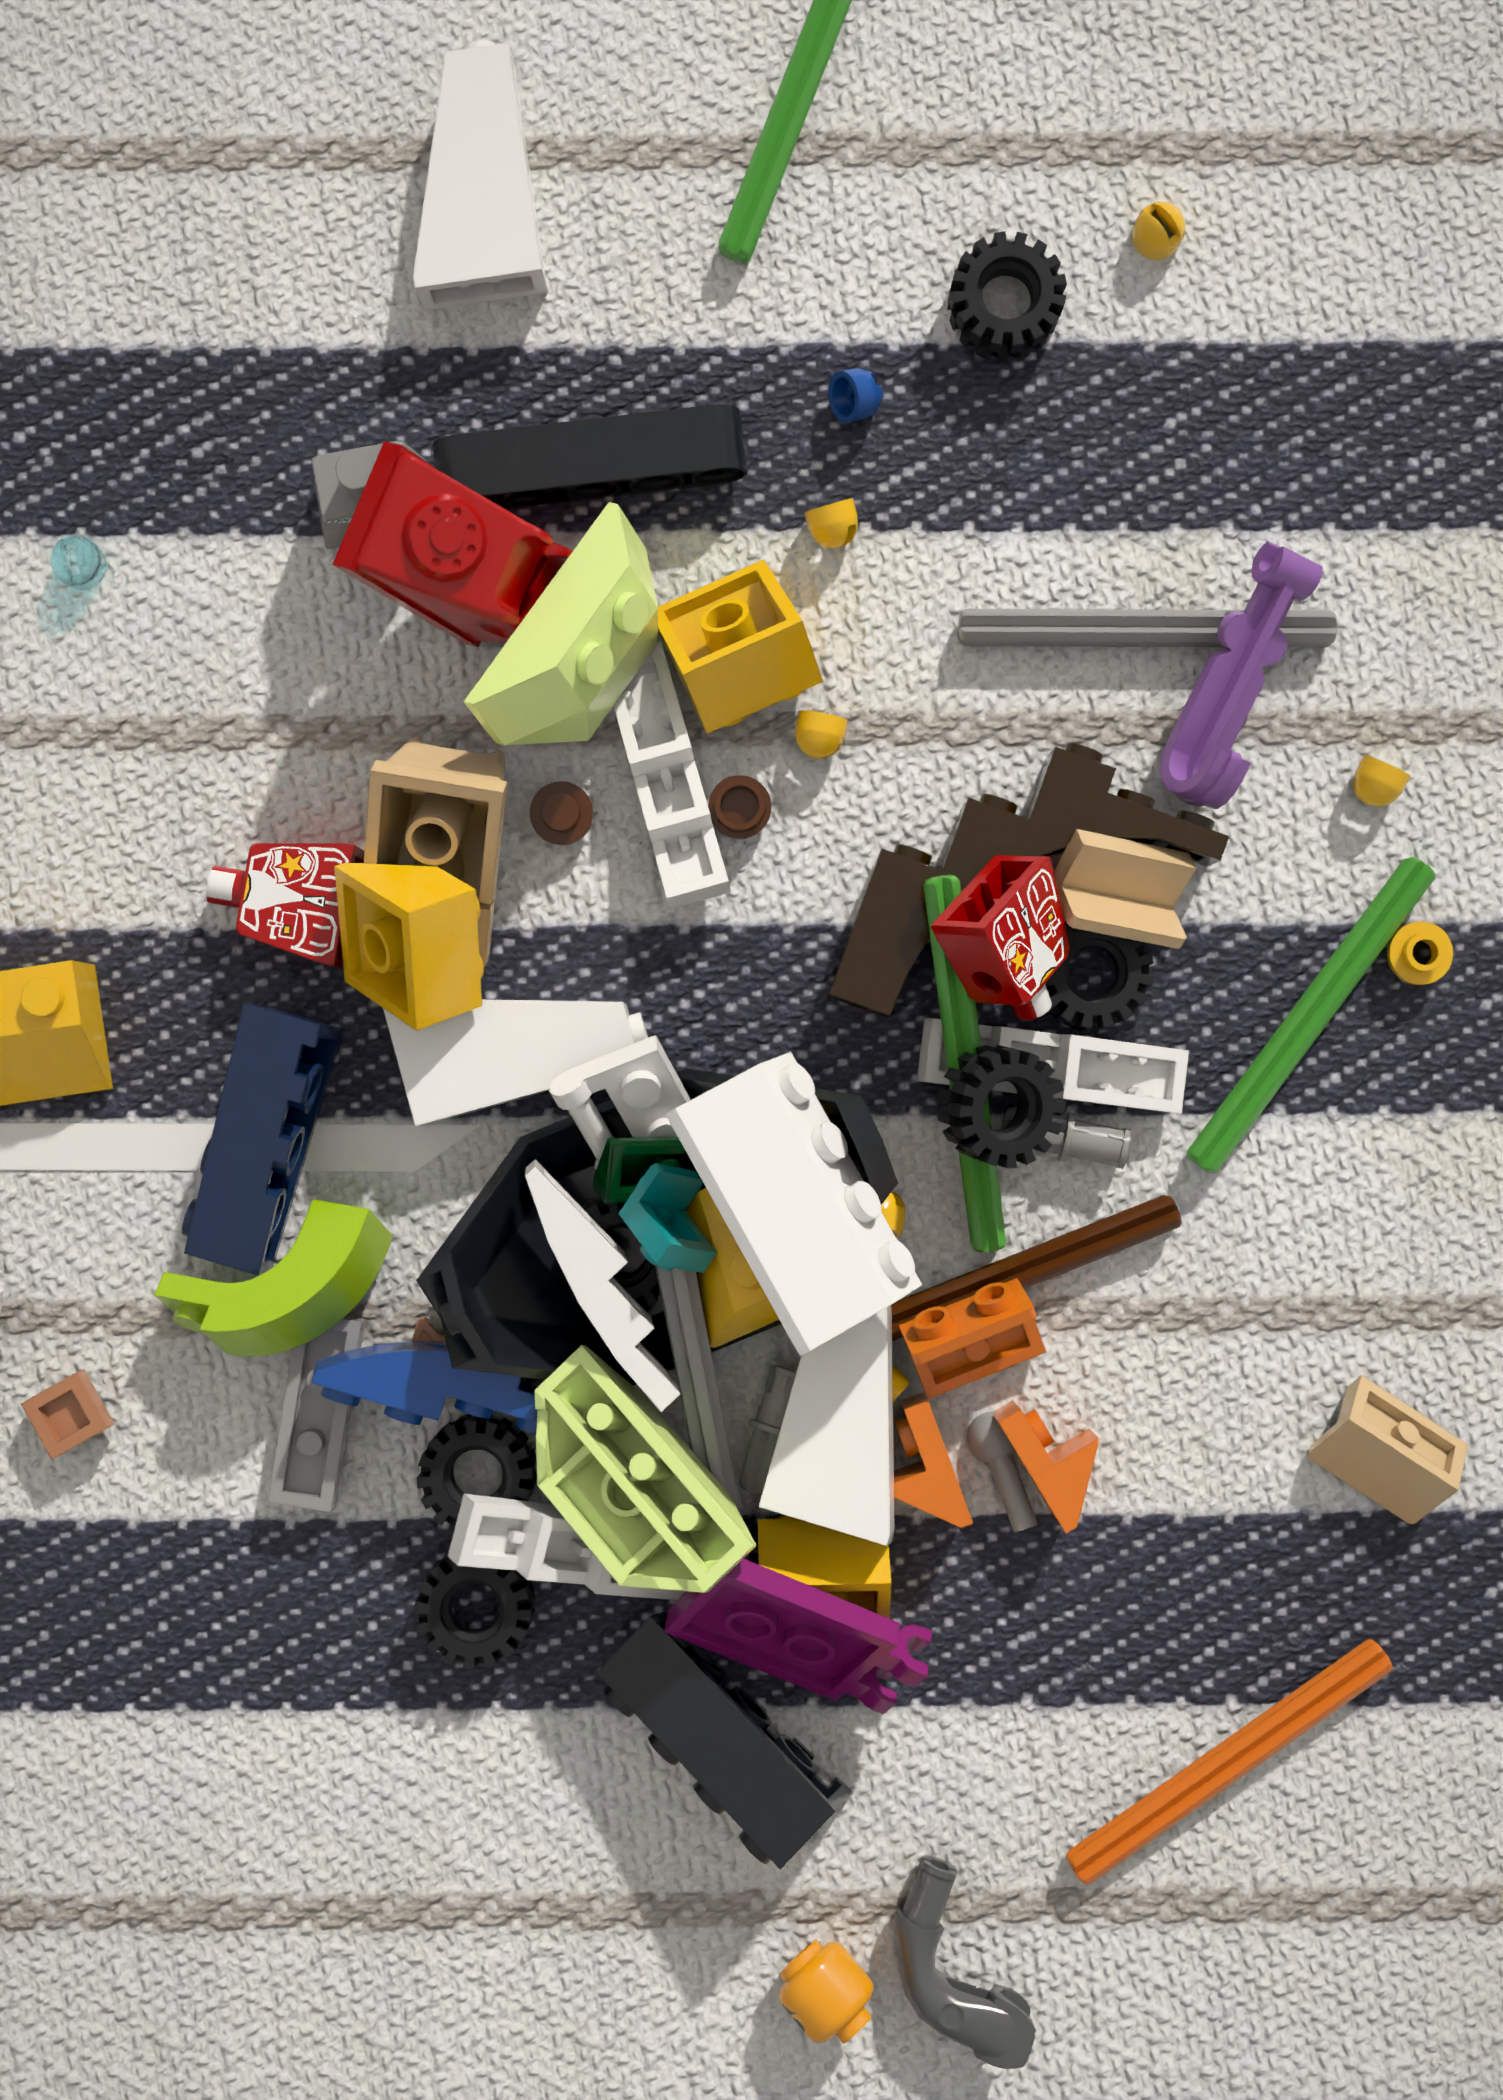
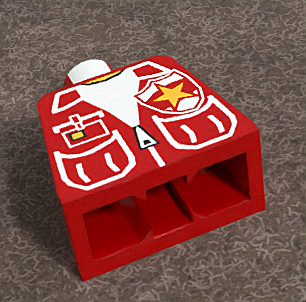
[206,843,364,969]
[930,855,1070,1020]

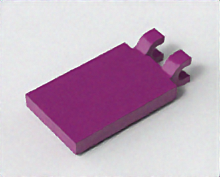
[664,1559,932,1715]

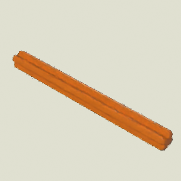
[1066,1639,1393,1885]

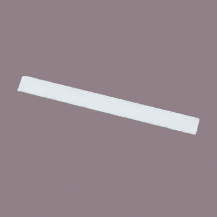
[0,1123,480,1172]

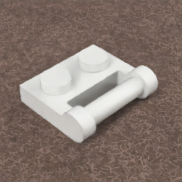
[549,1035,691,1169]

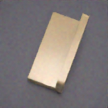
[1054,829,1197,949]
[1308,1375,1468,1524]

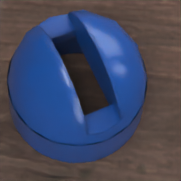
[828,368,884,423]

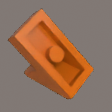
[894,1392,973,1528]
[993,1400,1099,1534]

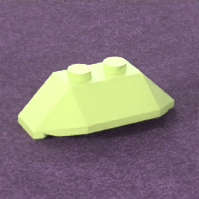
[463,502,658,746]
[534,1345,757,1593]

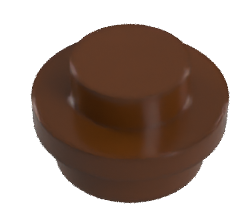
[708,775,771,839]
[530,781,594,846]

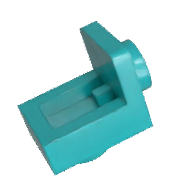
[618,1163,717,1273]

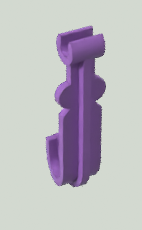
[1160,541,1323,809]

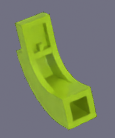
[154,1199,393,1357]

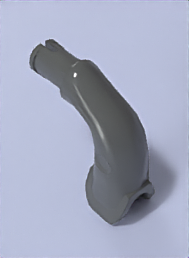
[893,1855,1036,2069]

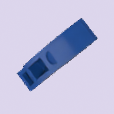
[311,1341,538,1434]

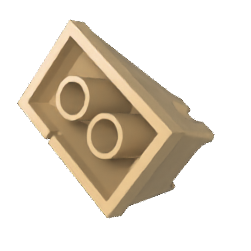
[364,736,507,967]

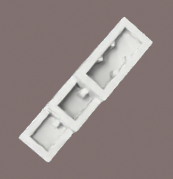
[614,642,731,909]
[917,1018,1189,1114]
[525,1159,680,1412]
[448,1494,685,1600]

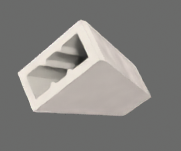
[413,40,548,311]
[383,999,648,1126]
[759,1305,895,1546]

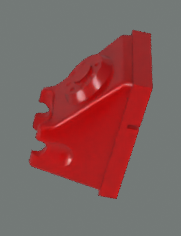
[332,441,573,647]

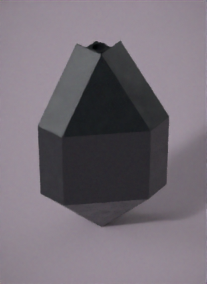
[416,1068,898,1386]

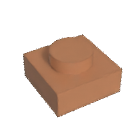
[21,1369,115,1460]

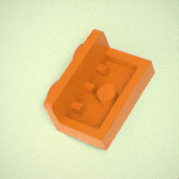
[898,1278,1046,1399]

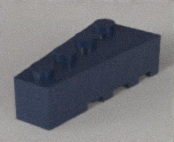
[182,1003,345,1276]

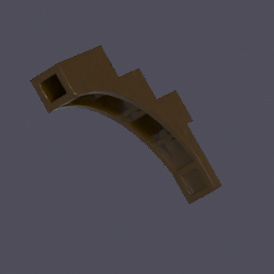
[827,743,1229,1018]

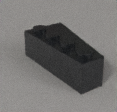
[597,1612,853,1870]

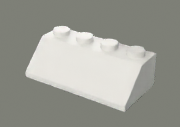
[666,1052,922,1356]

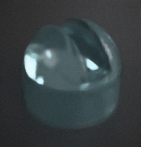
[50,536,107,590]

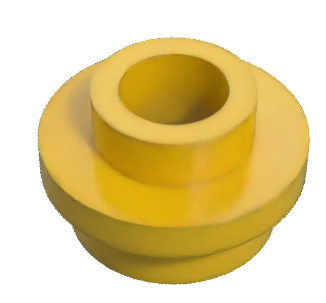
[1387,921,1453,985]

